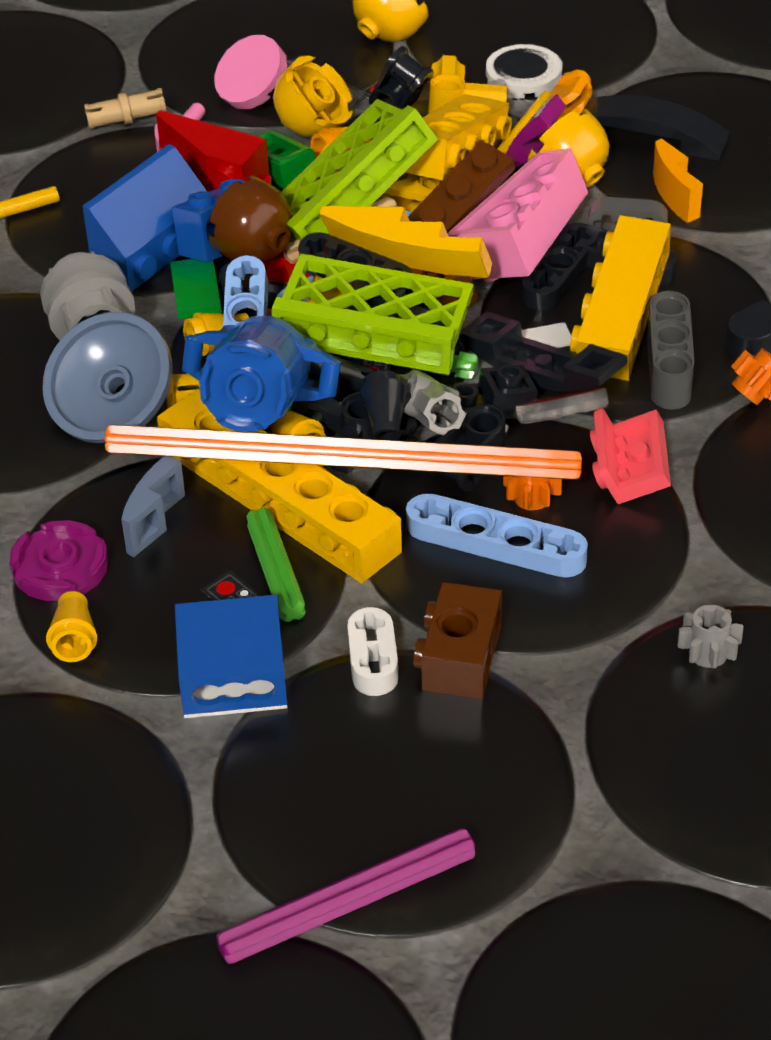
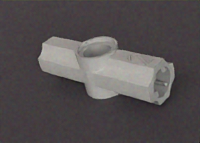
[399,369,466,435]

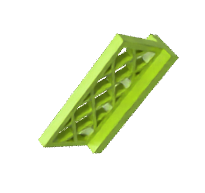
[282,99,438,253]
[272,254,474,375]

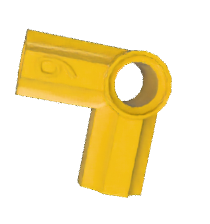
[428,55,507,114]

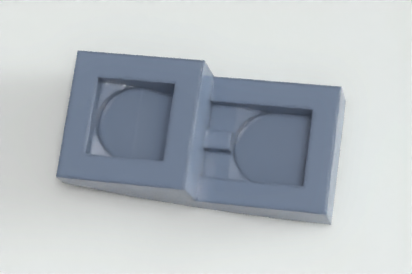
[121,456,185,557]

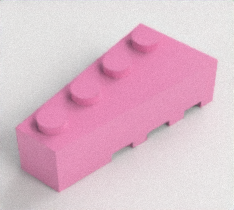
[447,148,588,282]

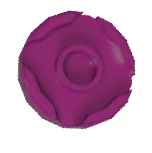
[9,520,108,601]

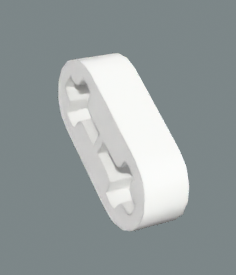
[347,607,398,696]

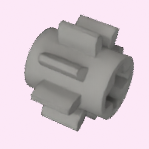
[677,605,743,668]

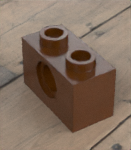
[414,582,502,700]

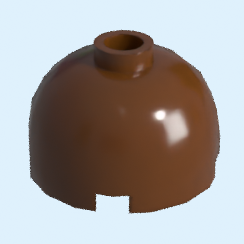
[209,176,293,264]

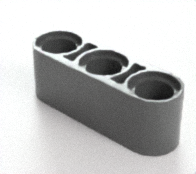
[647,291,695,410]

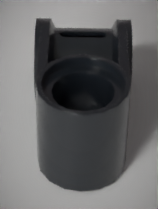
[369,46,434,119]
[427,405,506,492]

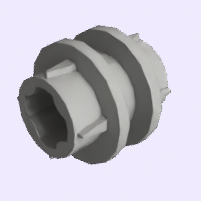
[40,251,135,340]

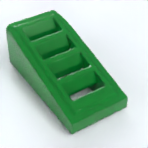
[257,129,315,189]

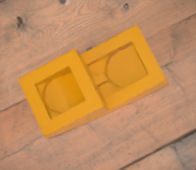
[653,139,703,223]

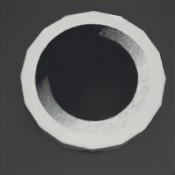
[486,44,562,99]

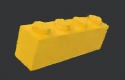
[570,215,671,381]

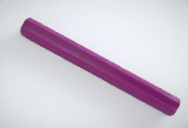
[216,828,475,964]

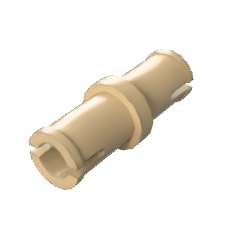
[84,88,166,130]

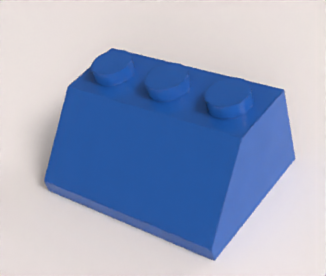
[82,144,207,292]

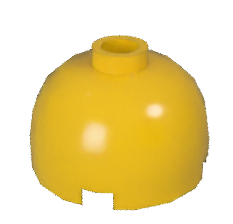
[352,0,428,42]
[273,56,353,138]
[527,109,610,187]

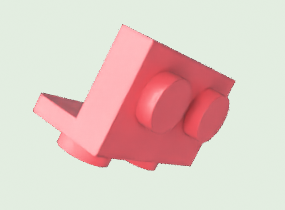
[590,408,671,504]

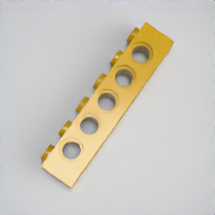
[157,389,402,584]

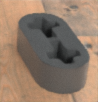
[587,197,668,232]

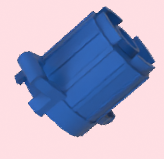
[182,316,341,432]

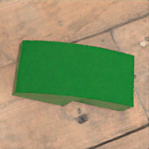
[170,259,222,319]

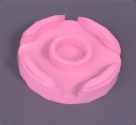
[214,35,287,109]

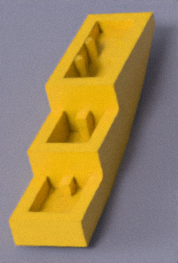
[319,206,492,278]

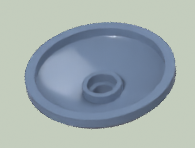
[43,312,173,443]

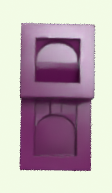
[506,94,567,168]

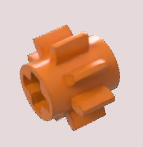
[731,348,771,405]
[503,476,562,510]

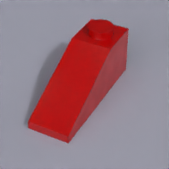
[156,110,269,190]

